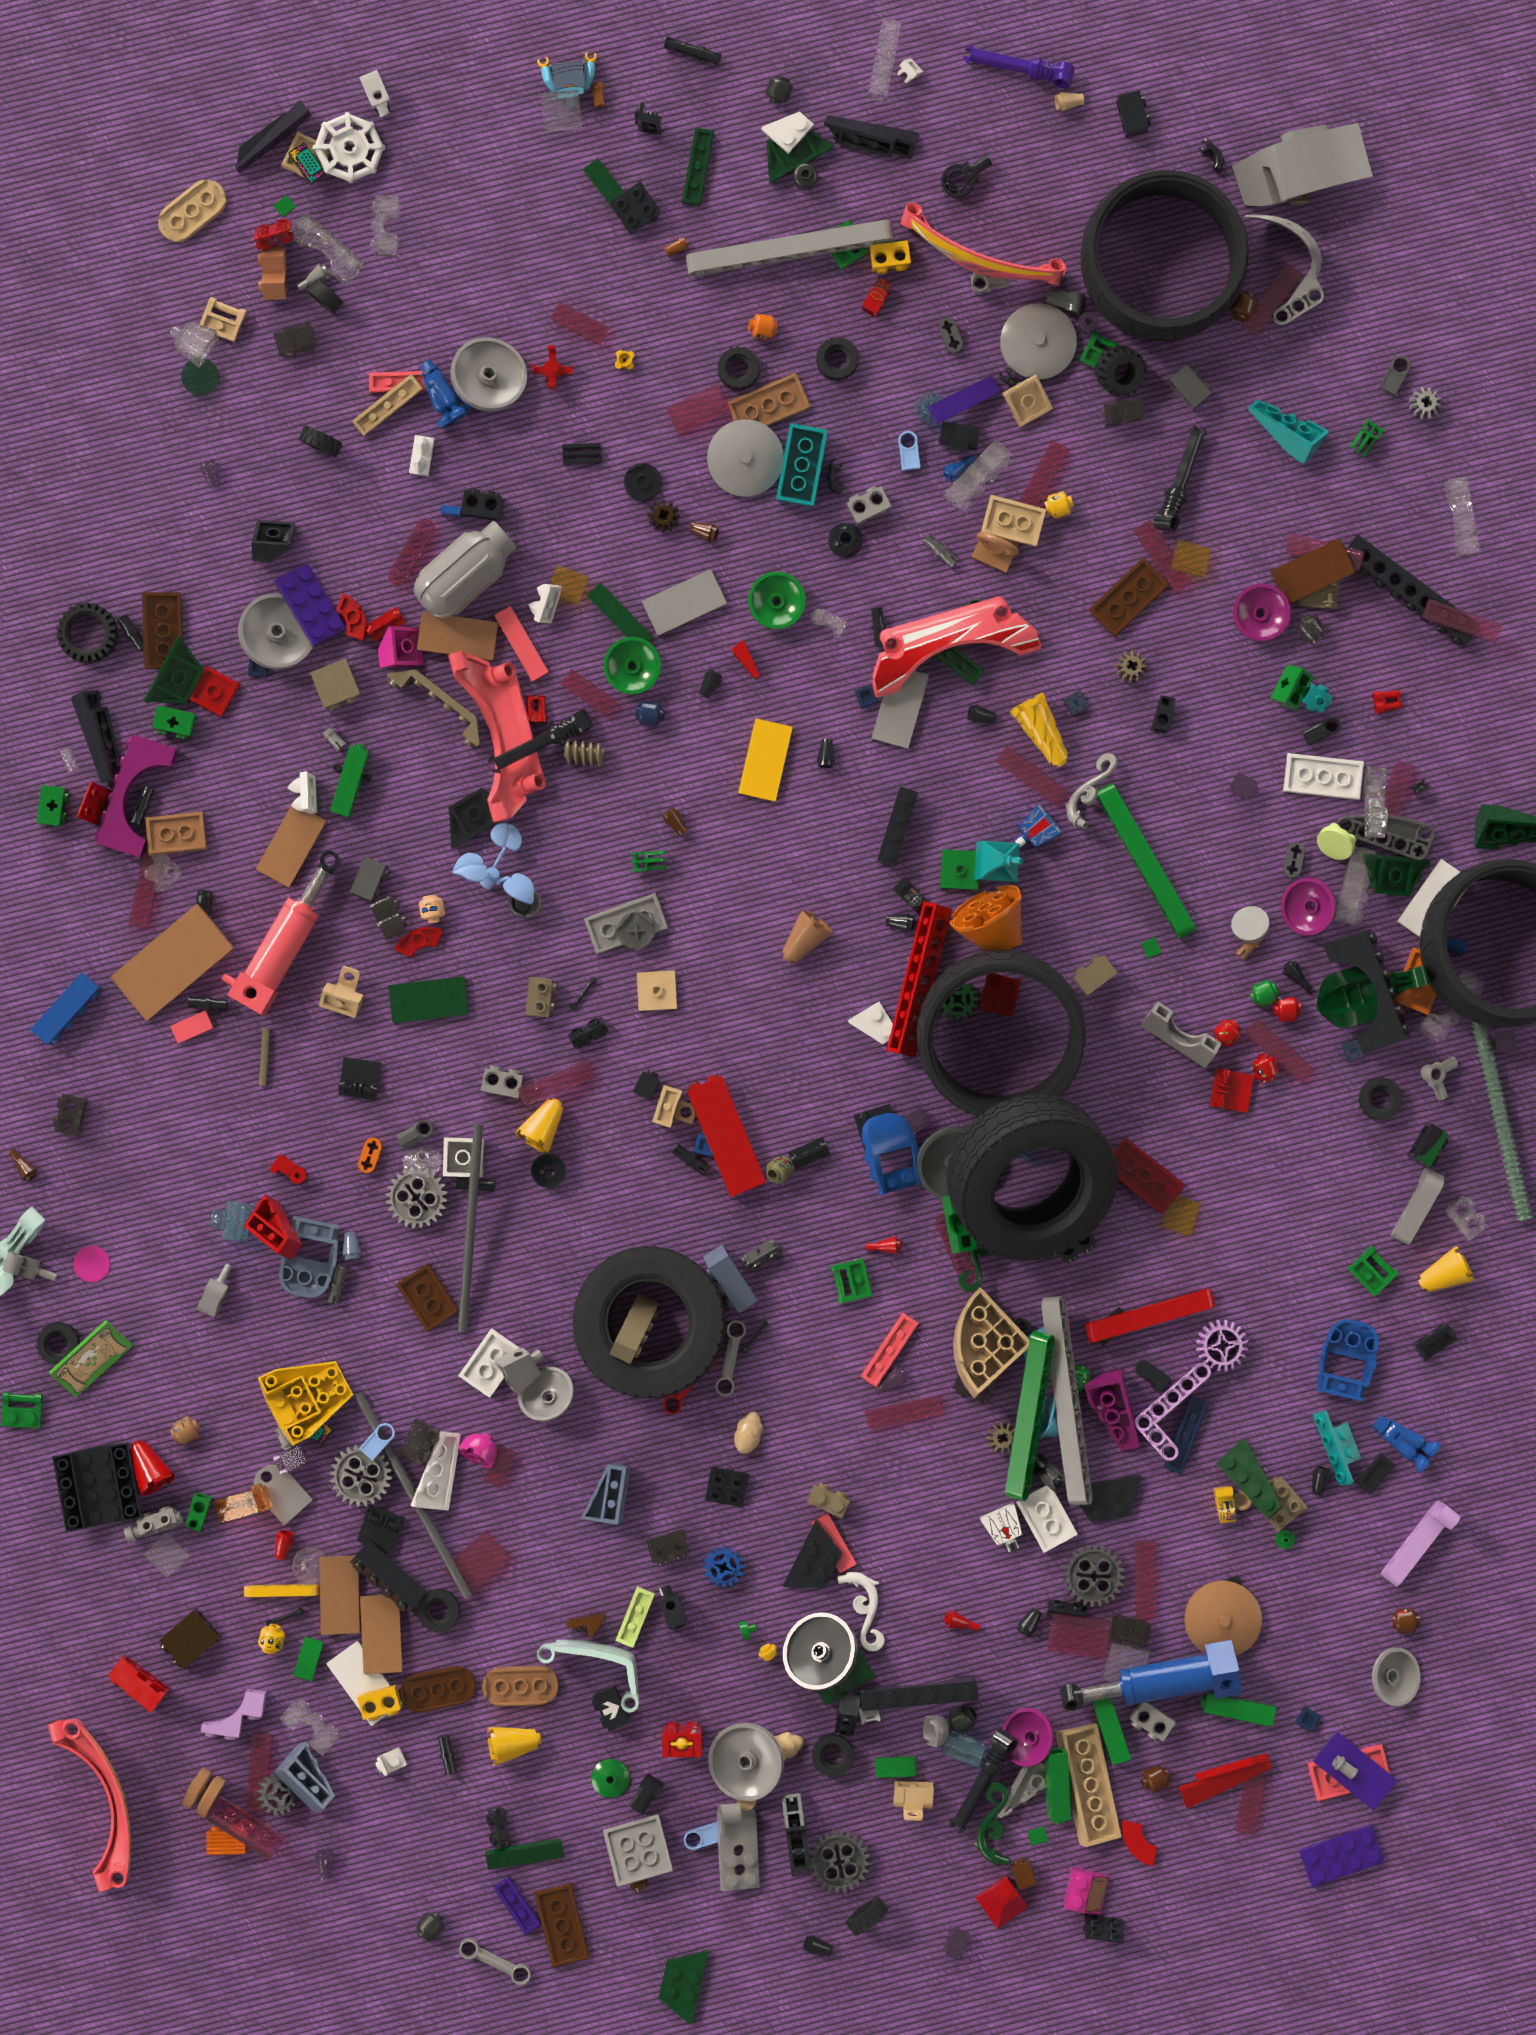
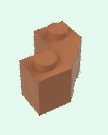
[258,246,288,300]

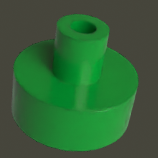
[1275,1529,1295,1549]
[739,1620,757,1641]

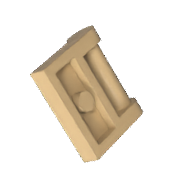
[198,297,247,343]

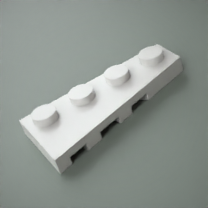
[411,1431,461,1510]

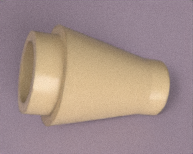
[1055,92,1084,112]

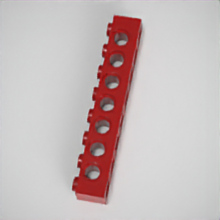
[886,902,952,1058]

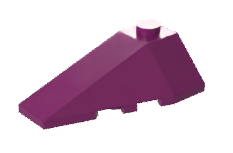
[1084,1369,1140,1451]

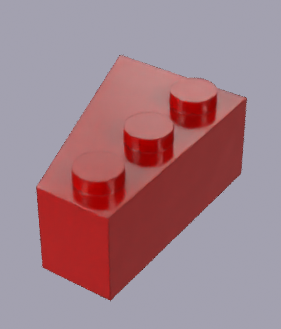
[244,1194,302,1260]
[108,1655,170,1713]

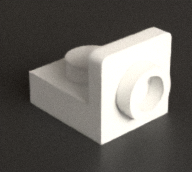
[376,1746,407,1776]

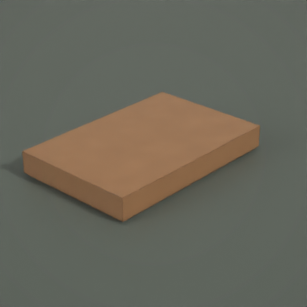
[145,811,207,856]

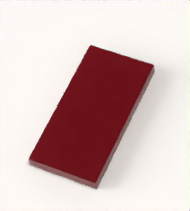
[1113,1137,1186,1215]

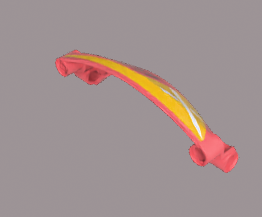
[900,203,1067,286]
[48,1718,131,1892]

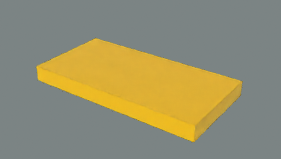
[738,718,793,802]

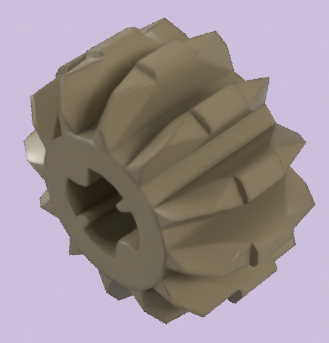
[1115,650,1148,683]
[986,1421,1015,1454]

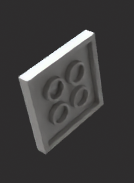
[603,1814,674,1888]

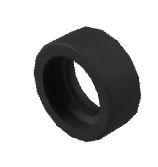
[306,279,344,314]

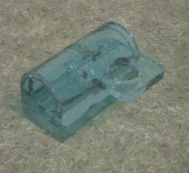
[210,1200,252,1242]
[941,1730,986,1767]

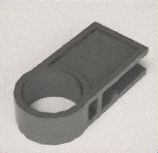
[1378,356,1410,396]

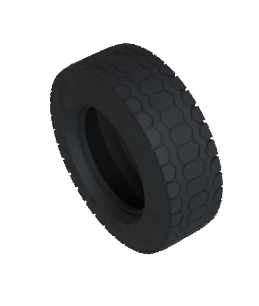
[946,1094,1118,1261]

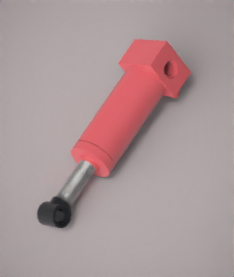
[222,851,341,1016]

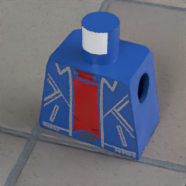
[1014,803,1062,849]

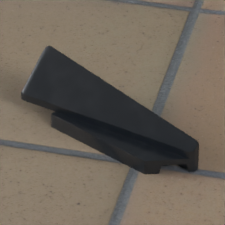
[235,100,311,173]
[824,115,919,159]
[71,690,121,783]

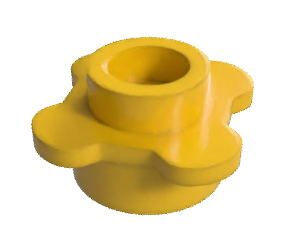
[615,350,635,370]

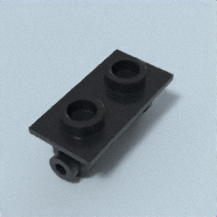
[568,1017,609,1049]
[788,1137,830,1170]
[1033,1454,1065,1492]
[1046,1599,1087,1623]
[486,1807,510,1850]

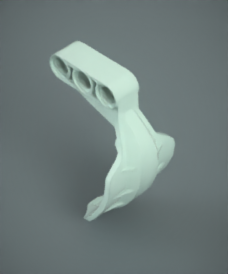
[0,1207,46,1296]

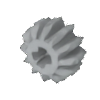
[1409,387,1442,420]

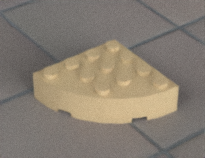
[953,1287,1029,1399]

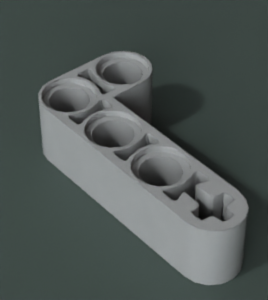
[1391,1167,1444,1245]

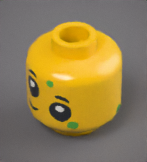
[1045,491,1074,519]
[258,1624,285,1654]

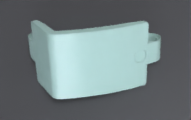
[537,1640,639,1712]

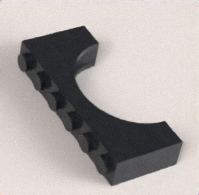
[1324,929,1411,1054]
[859,1674,978,1711]

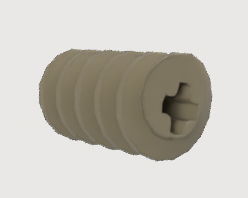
[564,740,604,767]

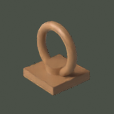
[971,532,1019,573]

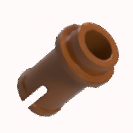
[590,82,606,108]
[663,237,689,258]

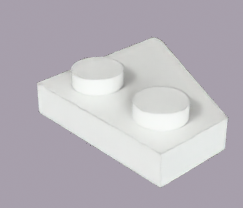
[761,112,814,154]

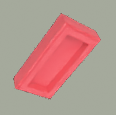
[170,1011,214,1044]

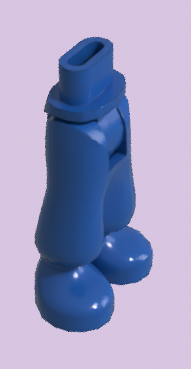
[420,359,468,429]
[1372,1415,1441,1474]

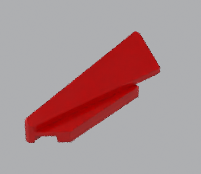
[1179,1753,1271,1808]

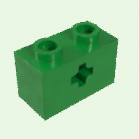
[1270,664,1314,710]
[152,705,197,740]
[36,785,70,827]

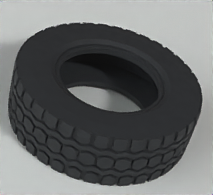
[572,1246,726,1398]

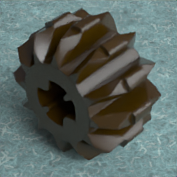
[647,500,680,533]

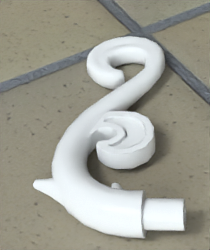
[837,1572,885,1652]

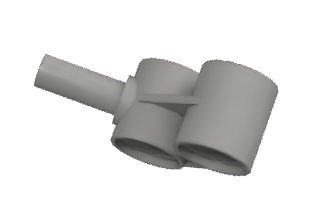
[2,1252,58,1281]
[197,1264,232,1318]

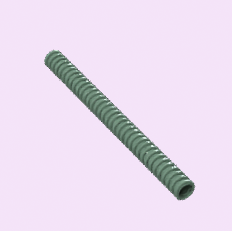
[1470,1021,1533,1222]

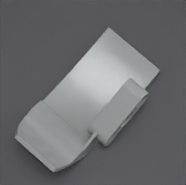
[1232,123,1373,206]

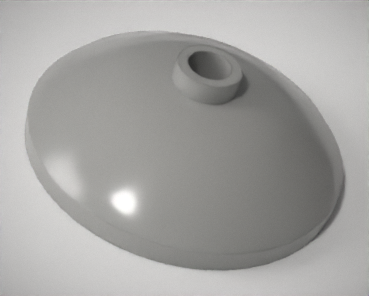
[518,1367,574,1422]
[1372,1648,1420,1706]

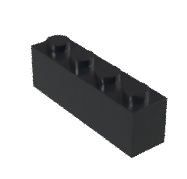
[877,787,918,867]
[350,1540,426,1613]

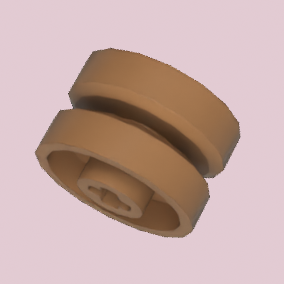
[181,1767,226,1818]

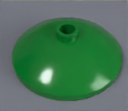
[748,572,806,629]
[603,637,661,694]

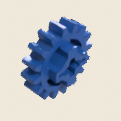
[703,1545,744,1588]

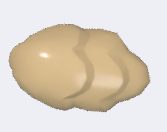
[734,1412,763,1454]
[774,1732,804,1760]

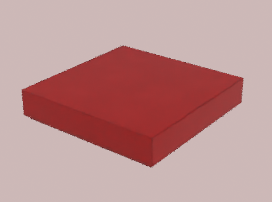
[188,666,240,717]

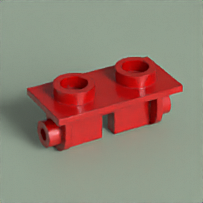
[366,606,406,643]

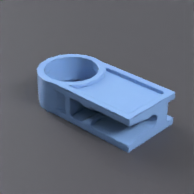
[898,431,920,471]
[359,1423,395,1461]
[684,1822,718,1850]

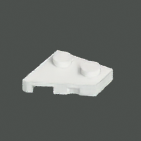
[848,1002,893,1044]

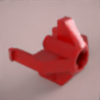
[532,345,573,391]

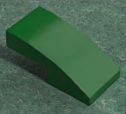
[293,1637,323,1682]
[875,1756,917,1777]

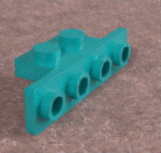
[1313,1411,1361,1486]

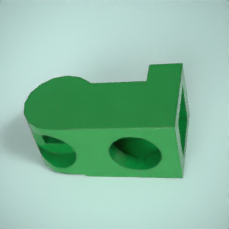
[186,1492,213,1532]

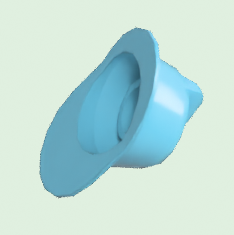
[1039,1395,1059,1440]

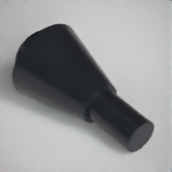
[1282,960,1312,992]

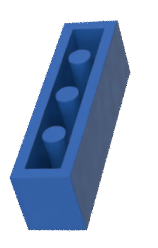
[30,972,102,1045]

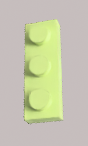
[615,1586,655,1648]

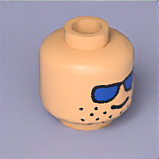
[419,895,445,923]

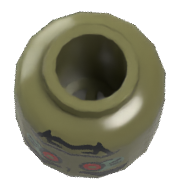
[766,1156,794,1184]

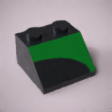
[1407,1123,1449,1168]

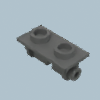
[741,1239,782,1272]

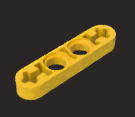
[244,1584,319,1597]

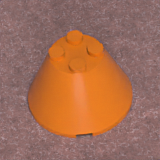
[950,885,1023,951]

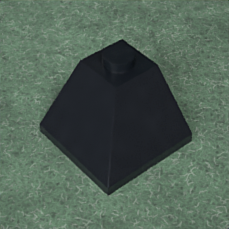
[251,520,295,563]

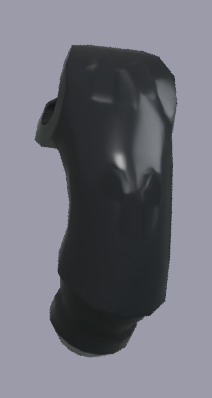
[1199,139,1225,172]
[999,368,1030,388]
[826,459,844,494]

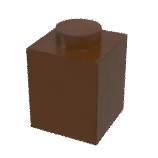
[1010,1857,1037,1890]

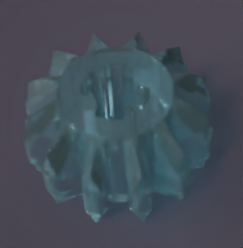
[914,391,942,424]

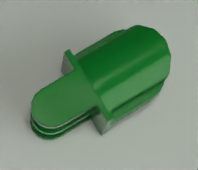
[1349,418,1385,458]
[631,850,668,872]

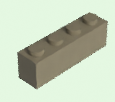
[610,1293,659,1364]

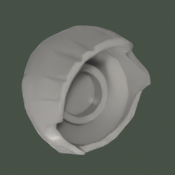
[923,1715,949,1748]

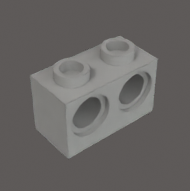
[847,486,892,526]
[481,1065,524,1098]
[1129,1702,1176,1741]

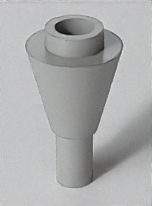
[297,263,331,291]

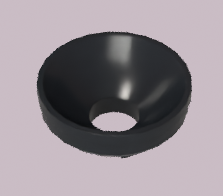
[828,523,863,558]
[531,1153,566,1188]

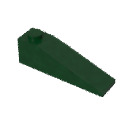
[1474,804,1536,849]

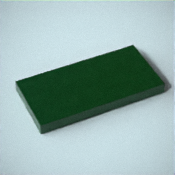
[388,976,469,1023]

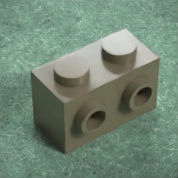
[1072,954,1118,996]
[526,977,556,1018]
[807,1482,850,1518]

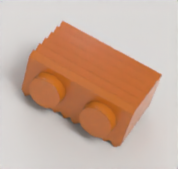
[206,1825,248,1855]

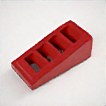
[732,640,759,680]

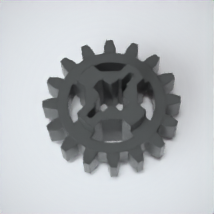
[255,1774,298,1816]

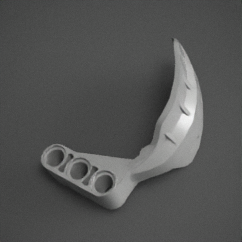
[1244,215,1324,325]

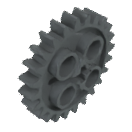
[1062,1543,1125,1607]
[809,1829,871,1893]

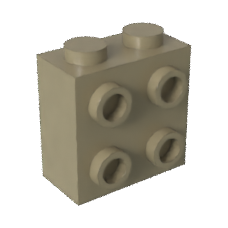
[310,658,362,711]
[1258,1476,1307,1532]

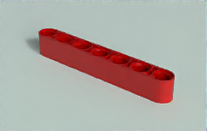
[1084,1288,1216,1343]

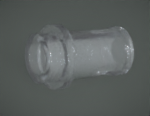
[59,747,80,773]

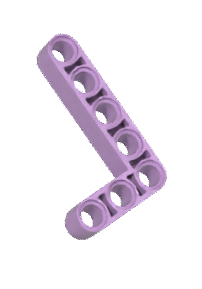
[1135,1363,1211,1462]
[1381,1500,1461,1587]

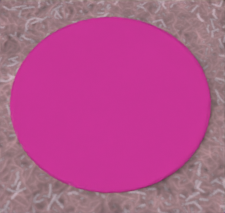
[73,1246,110,1282]

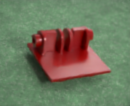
[254,218,295,251]
[77,781,112,826]
[979,973,1021,1017]
[1209,1068,1254,1113]

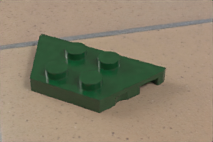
[767,130,834,184]
[143,635,204,703]
[1363,853,1431,897]
[658,1950,709,2025]

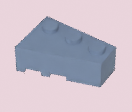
[703,1244,758,1313]
[580,1463,631,1525]
[274,1741,335,1812]

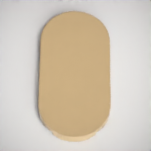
[158,180,227,243]

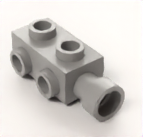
[124,1506,183,1543]

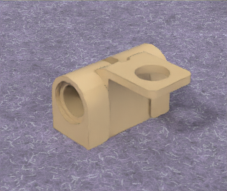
[319,966,364,1018]
[652,1085,695,1128]
[893,1781,934,1821]

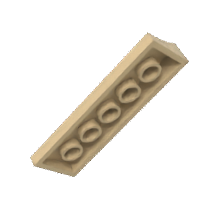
[1055,1723,1121,1847]

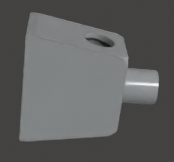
[495,1348,544,1395]

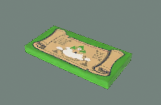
[49,1320,133,1398]

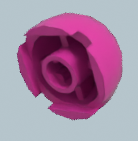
[458,1433,497,1469]

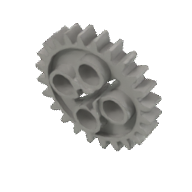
[385,1166,448,1228]
[329,1444,393,1507]

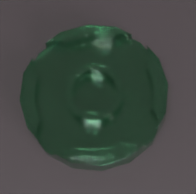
[181,357,220,396]

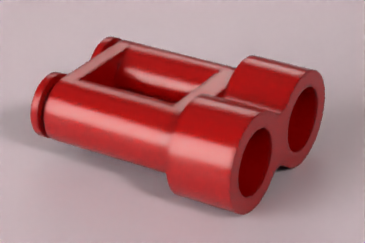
[1372,690,1403,714]
[527,695,548,723]

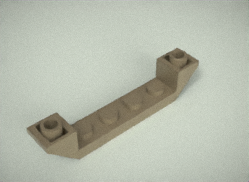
[387,670,481,748]

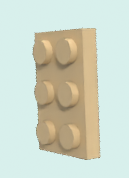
[981,495,1046,547]

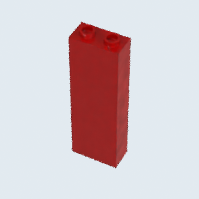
[686,1074,766,1197]

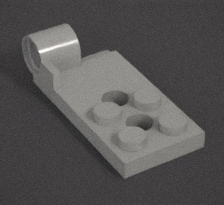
[717,1803,760,1891]

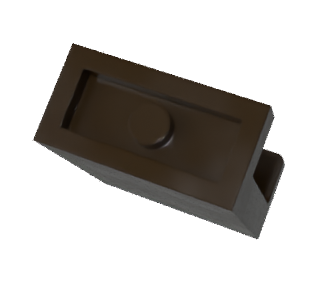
[159,1607,222,1669]

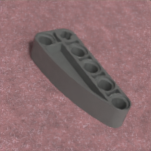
[1336,813,1434,860]

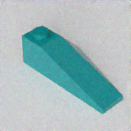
[1248,399,1329,464]

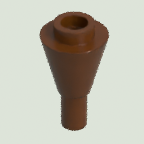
[9,1149,38,1182]

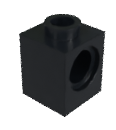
[632,1069,660,1100]

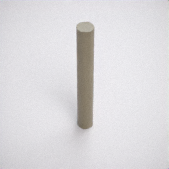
[259,1028,270,1086]

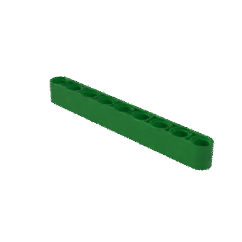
[1097,783,1197,940]
[1005,1331,1055,1502]

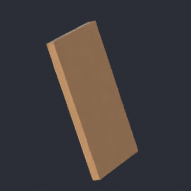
[111,904,234,1021]

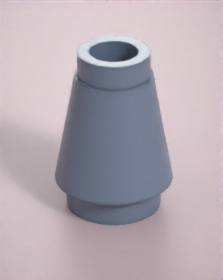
[343,1232,362,1261]

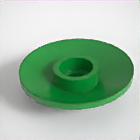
[591,1759,630,1798]

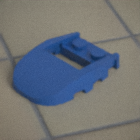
[862,1113,921,1195]
[1317,1319,1379,1402]

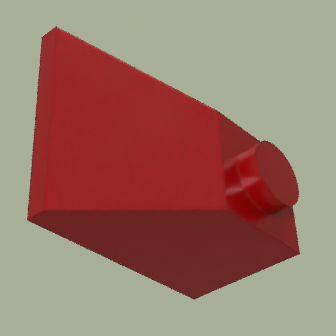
[975,1875,1029,1929]

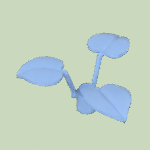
[452,823,534,904]

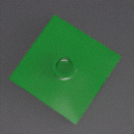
[940,849,979,890]

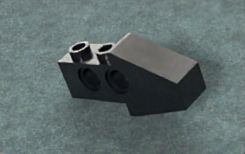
[781,1793,811,1877]

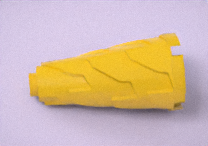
[1010,692,1068,768]

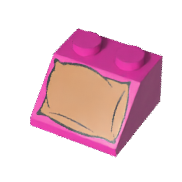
[1063,1867,1110,1914]

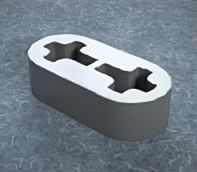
[939,317,963,354]
[1283,842,1305,878]

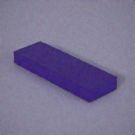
[493,1876,541,1935]

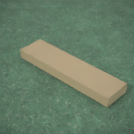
[352,374,423,436]

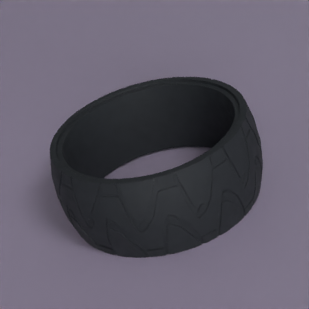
[1080,170,1249,342]
[1420,859,1536,1028]
[917,950,1086,1116]

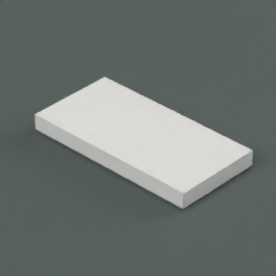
[1283,753,1364,800]
[1397,859,1467,938]
[326,1640,403,1726]

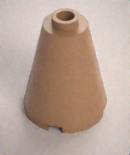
[782,909,832,963]

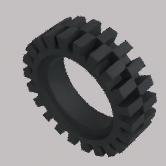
[56,602,118,663]

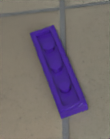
[928,375,1001,424]

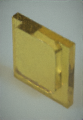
[1171,539,1210,578]
[550,565,589,606]
[1161,1196,1200,1236]

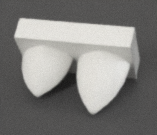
[409,435,435,477]
[528,584,563,624]
[287,771,317,814]

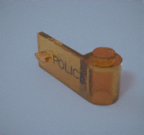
[214,1483,273,1523]

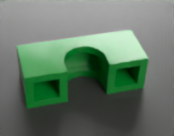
[941,1195,978,1254]

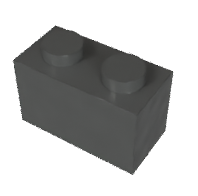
[1168,364,1212,411]
[350,856,389,902]

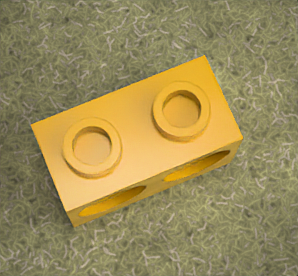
[869,240,911,274]
[357,1685,402,1721]

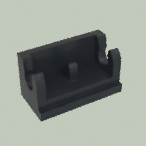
[1412,1322,1457,1361]

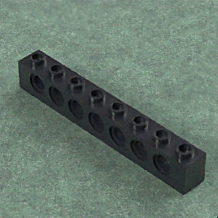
[1346,534,1480,647]

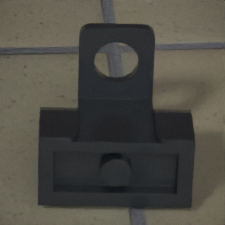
[939,421,981,452]

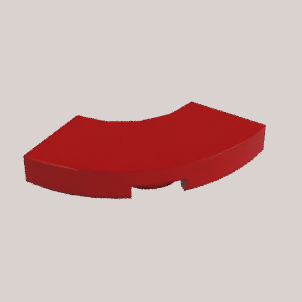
[336,593,368,642]
[394,927,444,958]
[1122,1819,1157,1866]

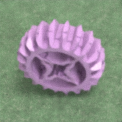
[1196,1320,1248,1371]

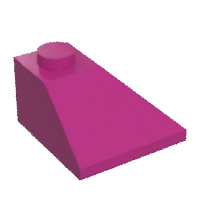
[378,626,424,668]

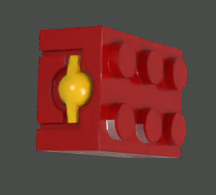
[662,1721,702,1757]

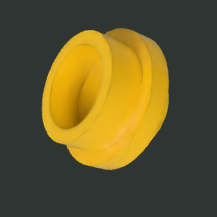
[758,1644,777,1661]

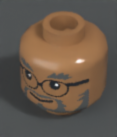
[170,1416,201,1445]

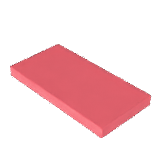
[1307,1744,1390,1801]

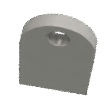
[254,1464,313,1525]

